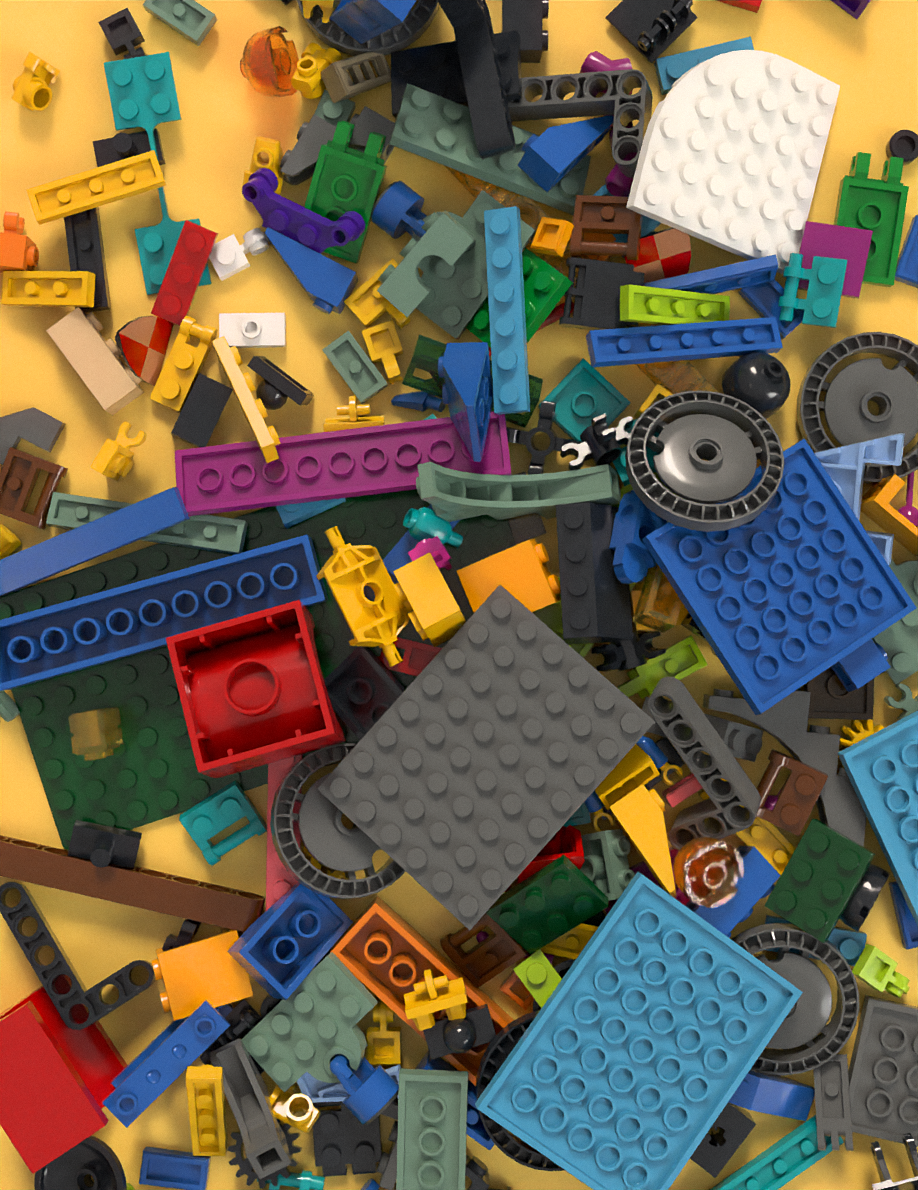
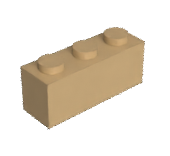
[46,307,144,415]

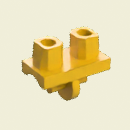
[323,395,385,432]
[404,969,468,1031]

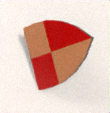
[624,228,691,286]
[115,316,174,386]

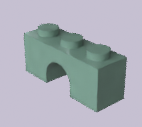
[377,210,475,318]

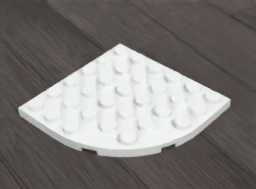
[626,50,840,274]

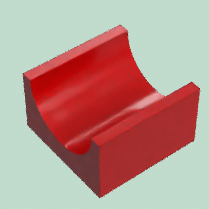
[166,600,345,779]
[0,974,127,1174]

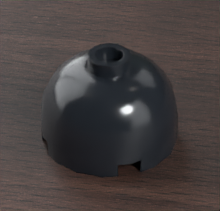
[721,352,791,419]
[839,863,890,932]

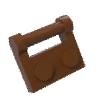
[570,195,643,261]
[0,447,68,530]
[744,749,828,836]
[440,913,527,988]

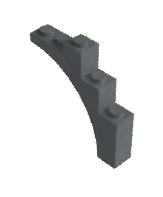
[703,687,866,847]

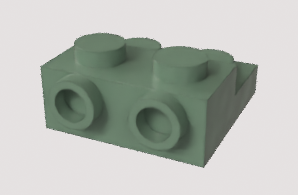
[580,829,635,901]

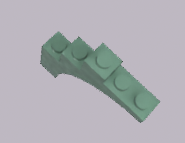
[416,462,621,522]

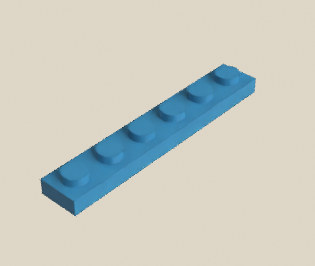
[484,206,530,415]

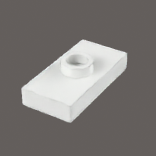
[219,312,286,348]

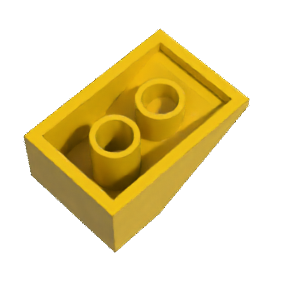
[609,784,677,898]

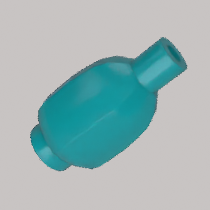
[403,507,463,547]

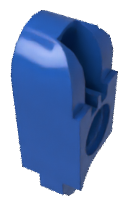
[609,490,667,584]

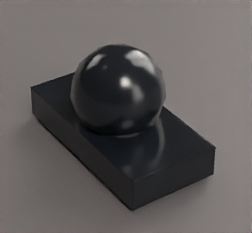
[247,356,314,410]
[423,1004,496,1059]

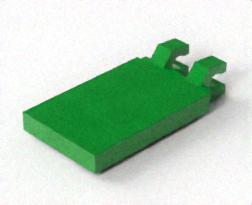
[304,120,387,263]
[834,152,909,287]

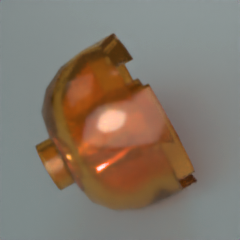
[240,26,299,97]
[673,836,744,908]

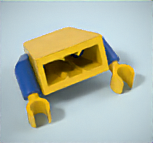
[584,736,683,832]

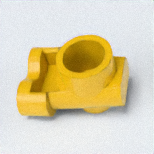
[291,42,342,99]
[11,51,60,111]
[243,137,283,194]
[269,1085,320,1134]

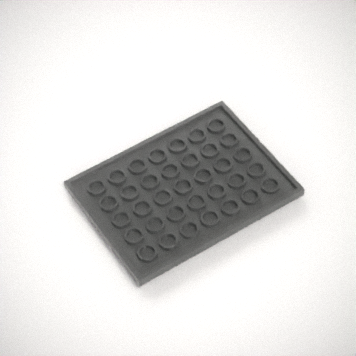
[317,585,655,930]

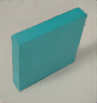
[538,358,631,441]

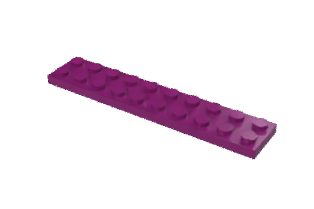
[175,411,512,516]

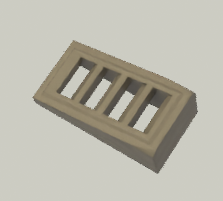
[321,52,391,103]

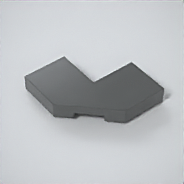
[0,407,66,465]

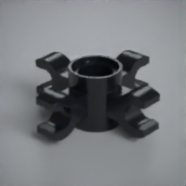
[506,400,582,475]
[560,413,634,471]
[591,631,666,672]

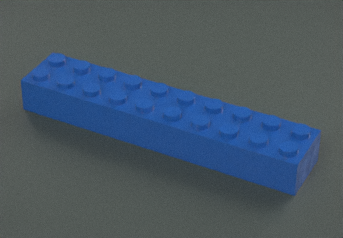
[0,535,329,691]

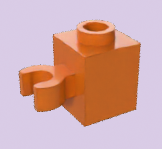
[0,211,39,273]

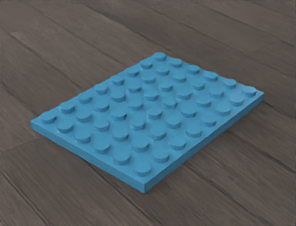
[475,872,803,1190]

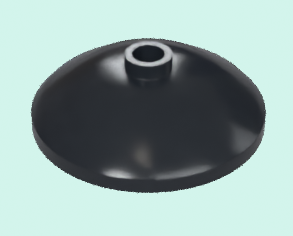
[34,1135,127,1190]

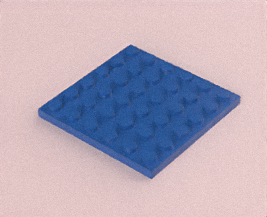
[642,438,917,715]

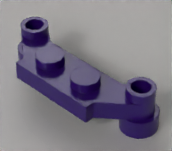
[242,168,365,254]

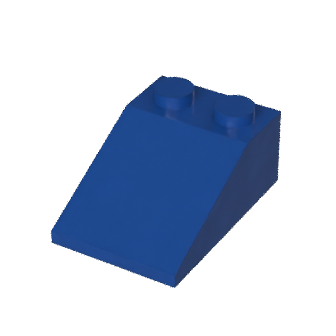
[438,342,494,462]
[227,882,353,1000]

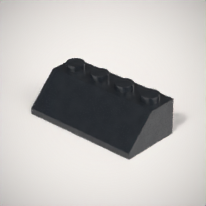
[556,502,633,645]

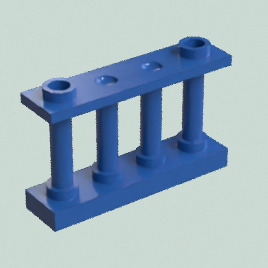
[102,1000,233,1128]

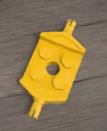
[316,526,410,667]

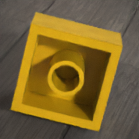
[393,552,466,647]

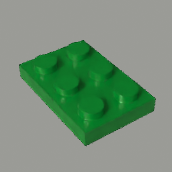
[466,248,573,348]

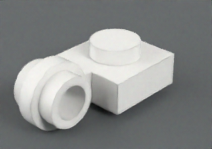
[209,228,269,281]

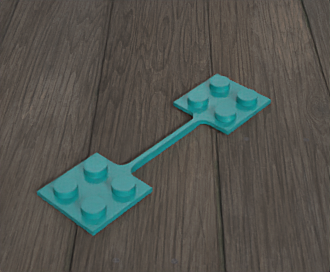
[104,52,212,295]

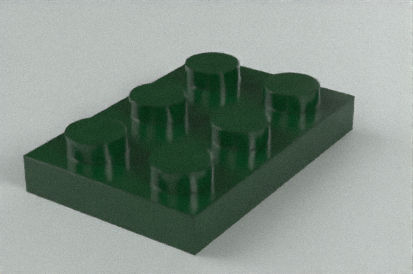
[764,819,875,943]
[486,855,608,955]

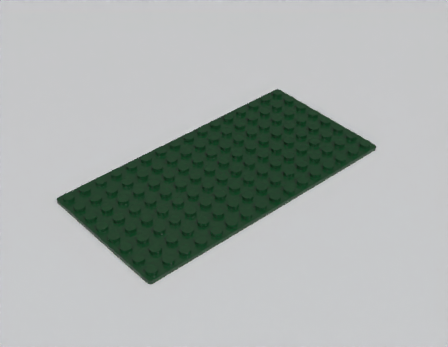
[0,489,534,850]

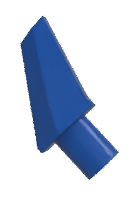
[391,390,446,412]

